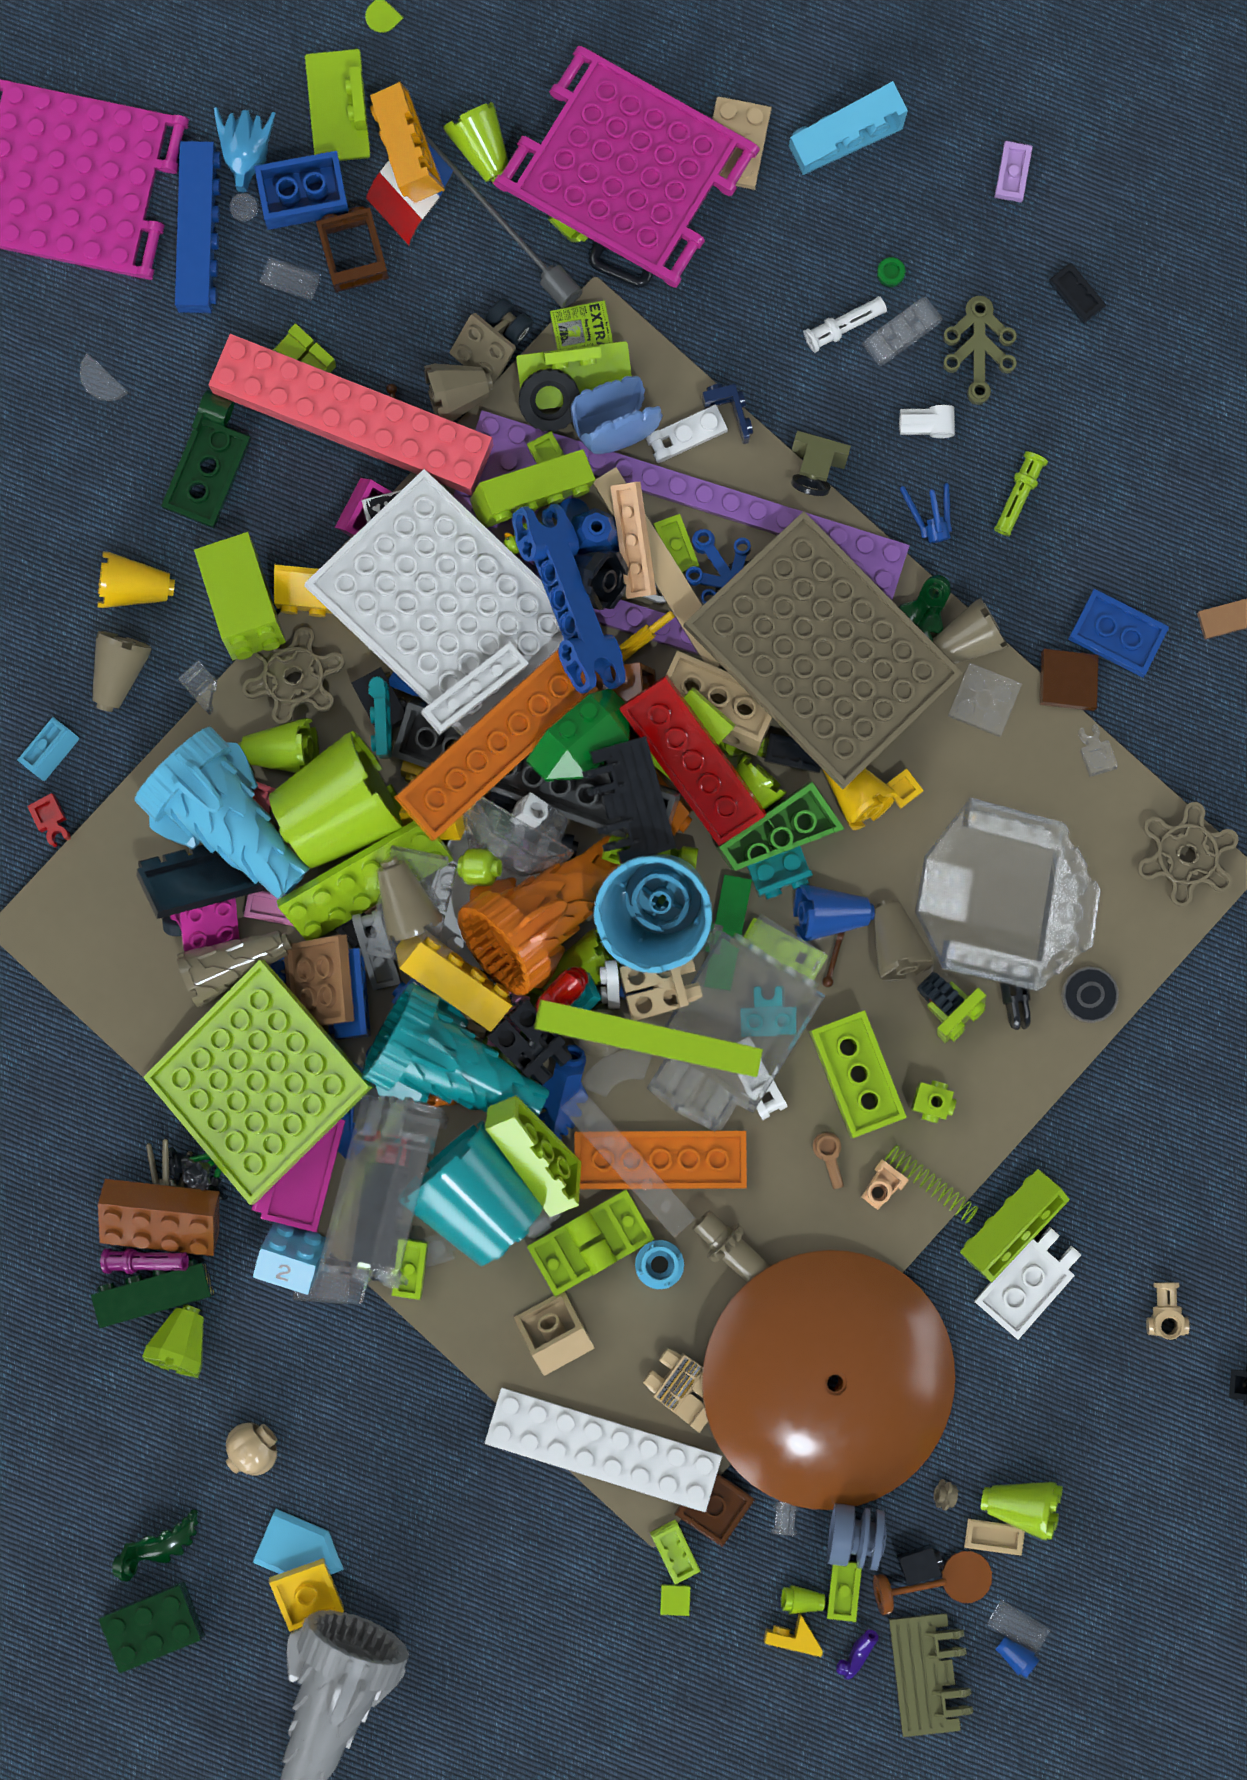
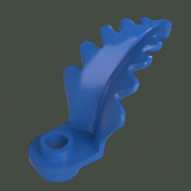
[538,1045,588,1140]

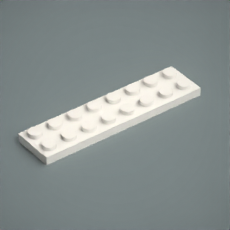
[484,1387,722,1512]

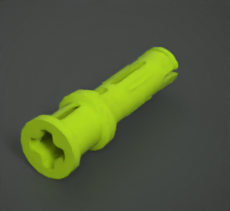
[994,451,1048,537]

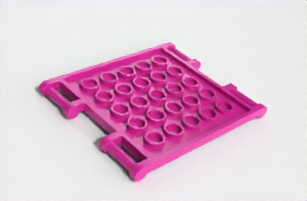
[493,46,760,288]
[0,79,189,280]

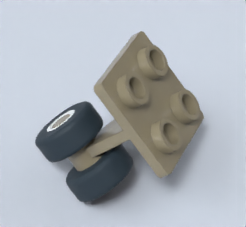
[450,298,533,384]

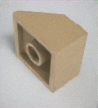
[514,1291,595,1376]

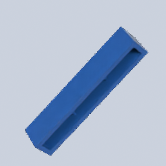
[175,141,221,313]

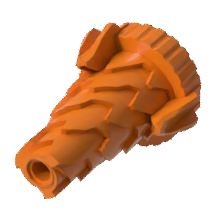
[458,836,620,996]

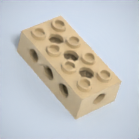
[666,651,773,756]

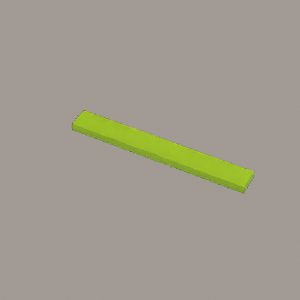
[534,1000,763,1077]

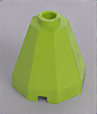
[142,1305,204,1378]

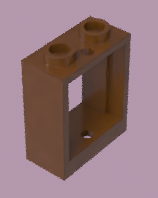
[316,207,389,293]

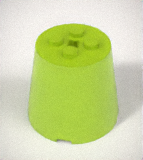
[269,731,404,868]

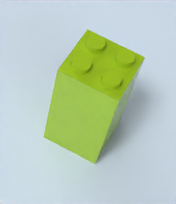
[194,532,286,660]

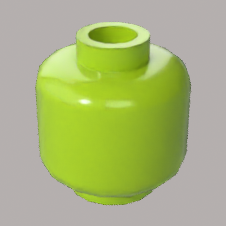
[457,848,502,886]

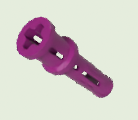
[100,1248,189,1274]

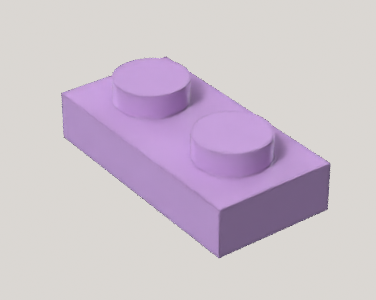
[994,141,1032,203]

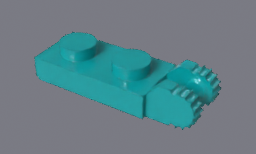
[368,676,392,759]

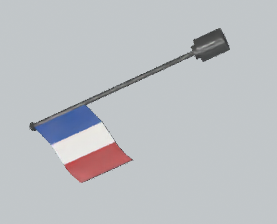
[366,131,583,309]

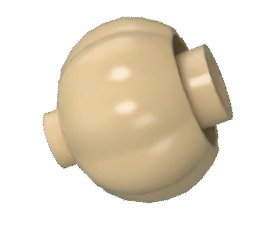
[226,1423,278,1475]

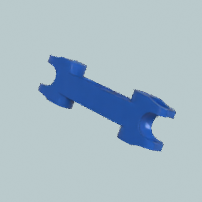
[512,504,626,694]

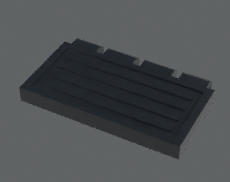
[136,845,265,919]

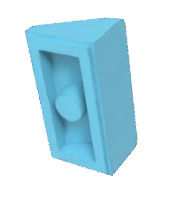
[17,717,79,781]

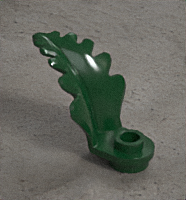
[899,575,951,642]
[112,1509,198,1582]

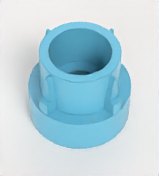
[635,1240,684,1289]

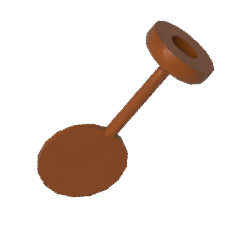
[873,1551,992,1615]

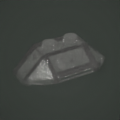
[462,797,574,878]

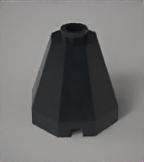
[574,551,629,610]

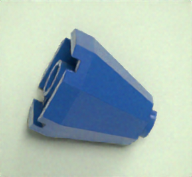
[571,508,620,555]

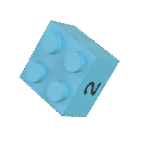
[253,1222,329,1295]

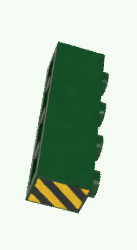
[91,1259,214,1328]

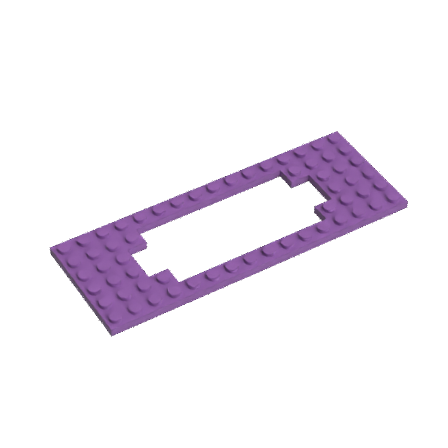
[453,411,909,655]

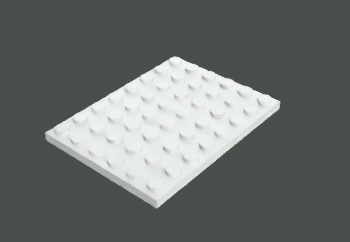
[304,469,564,736]

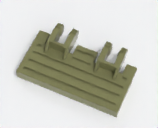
[889,1613,973,1737]

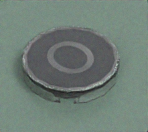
[1061,966,1119,1024]

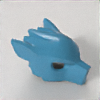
[214,108,275,192]

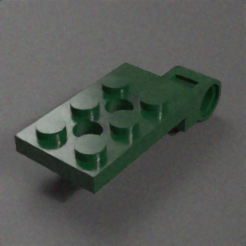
[161,390,251,528]

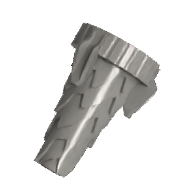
[280,1610,409,1780]

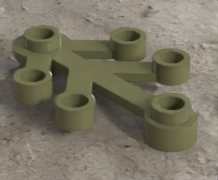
[943,296,1017,405]

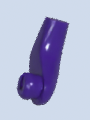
[836,1630,879,1680]

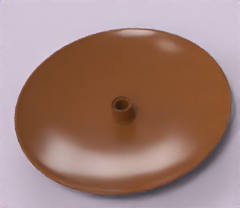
[702,1250,955,1510]

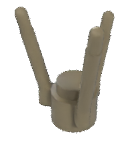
[146,1139,193,1188]

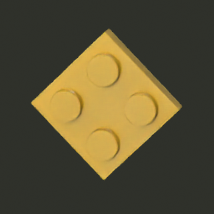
[269,1558,344,1632]

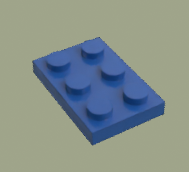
[1068,589,1169,678]

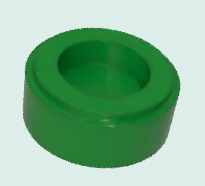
[877,257,905,287]

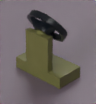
[791,431,851,496]

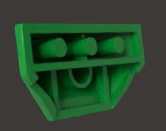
[526,688,629,781]

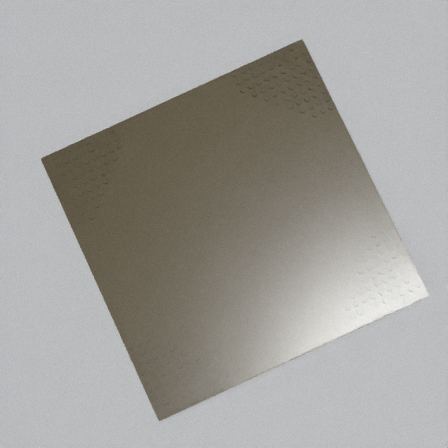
[0,277,1247,1547]

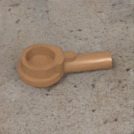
[812,1132,844,1189]

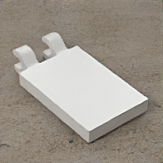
[974,1227,1081,1340]

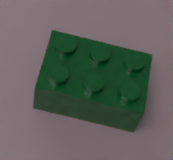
[98,1581,205,1674]

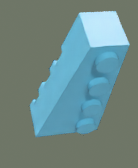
[789,81,908,175]

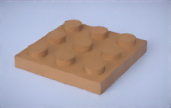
[284,935,354,1026]

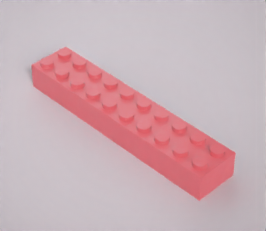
[209,334,494,496]

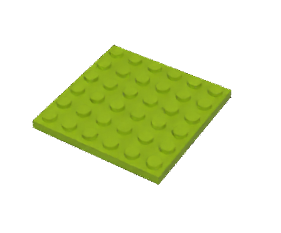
[143,960,373,1205]

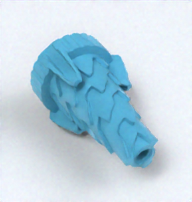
[134,727,309,899]

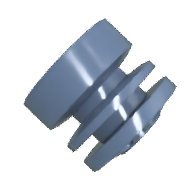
[827,1503,887,1571]

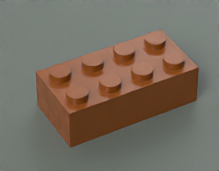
[98,1179,220,1256]

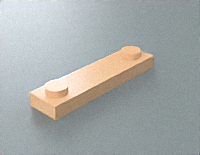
[610,481,656,599]

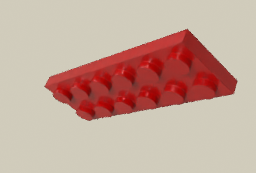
[619,675,767,846]

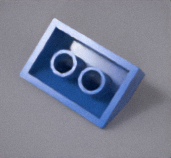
[328,948,371,1040]

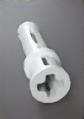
[804,296,887,353]

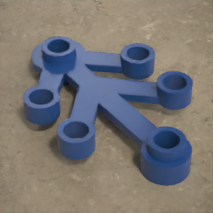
[686,529,751,605]

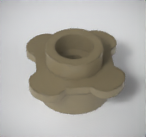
[934,1479,958,1510]

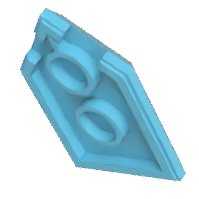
[253,1509,344,1575]

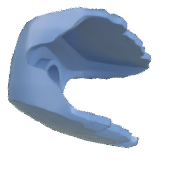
[571,376,663,454]

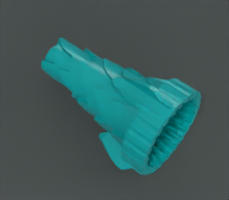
[361,982,549,1117]

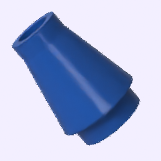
[995,1636,1040,1678]

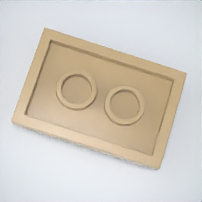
[713,96,771,190]

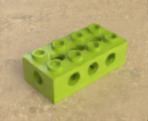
[809,1010,907,1139]

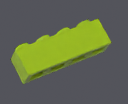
[960,1169,1070,1283]

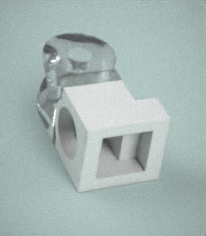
[509,792,568,844]

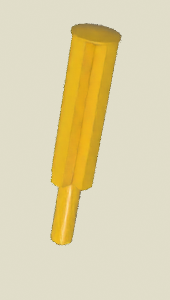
[619,611,675,662]

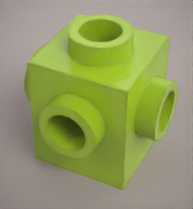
[911,1080,957,1124]

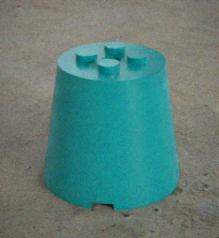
[398,1120,543,1266]

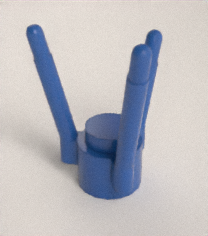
[900,483,952,544]

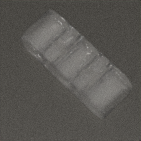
[862,296,943,367]

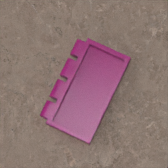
[251,1119,346,1232]

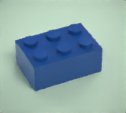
[254,151,349,230]

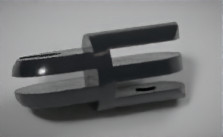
[998,967,1031,1030]

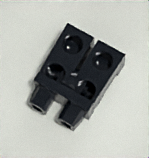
[486,998,572,1085]

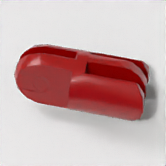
[536,967,588,1012]

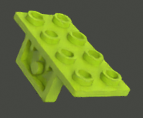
[305,49,370,161]
[516,341,632,410]

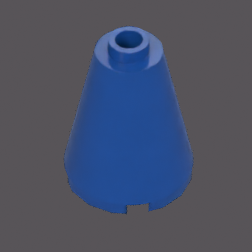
[793,884,875,941]

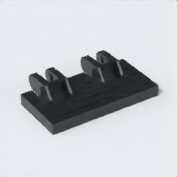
[582,736,676,864]

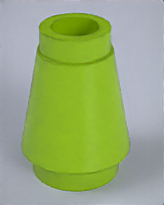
[781,1585,825,1614]

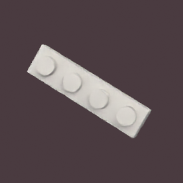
[421,642,529,735]

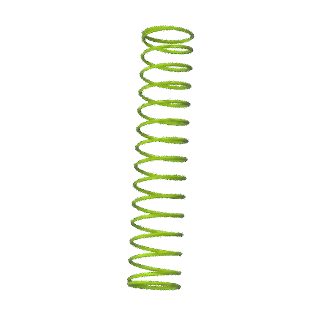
[884,1144,979,1224]

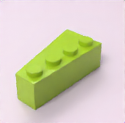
[469,449,596,528]
[485,1095,581,1217]

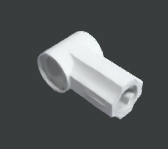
[899,405,955,438]

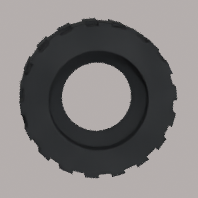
[519,368,580,432]

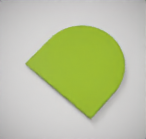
[365,0,403,33]

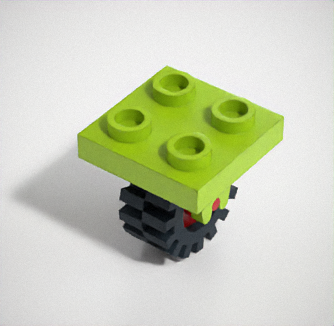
[917,972,986,1043]

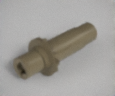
[692,1210,770,1283]

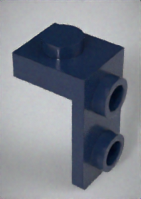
[702,384,753,444]

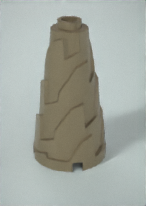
[177,931,292,1007]

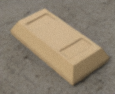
[964,1519,1025,1556]

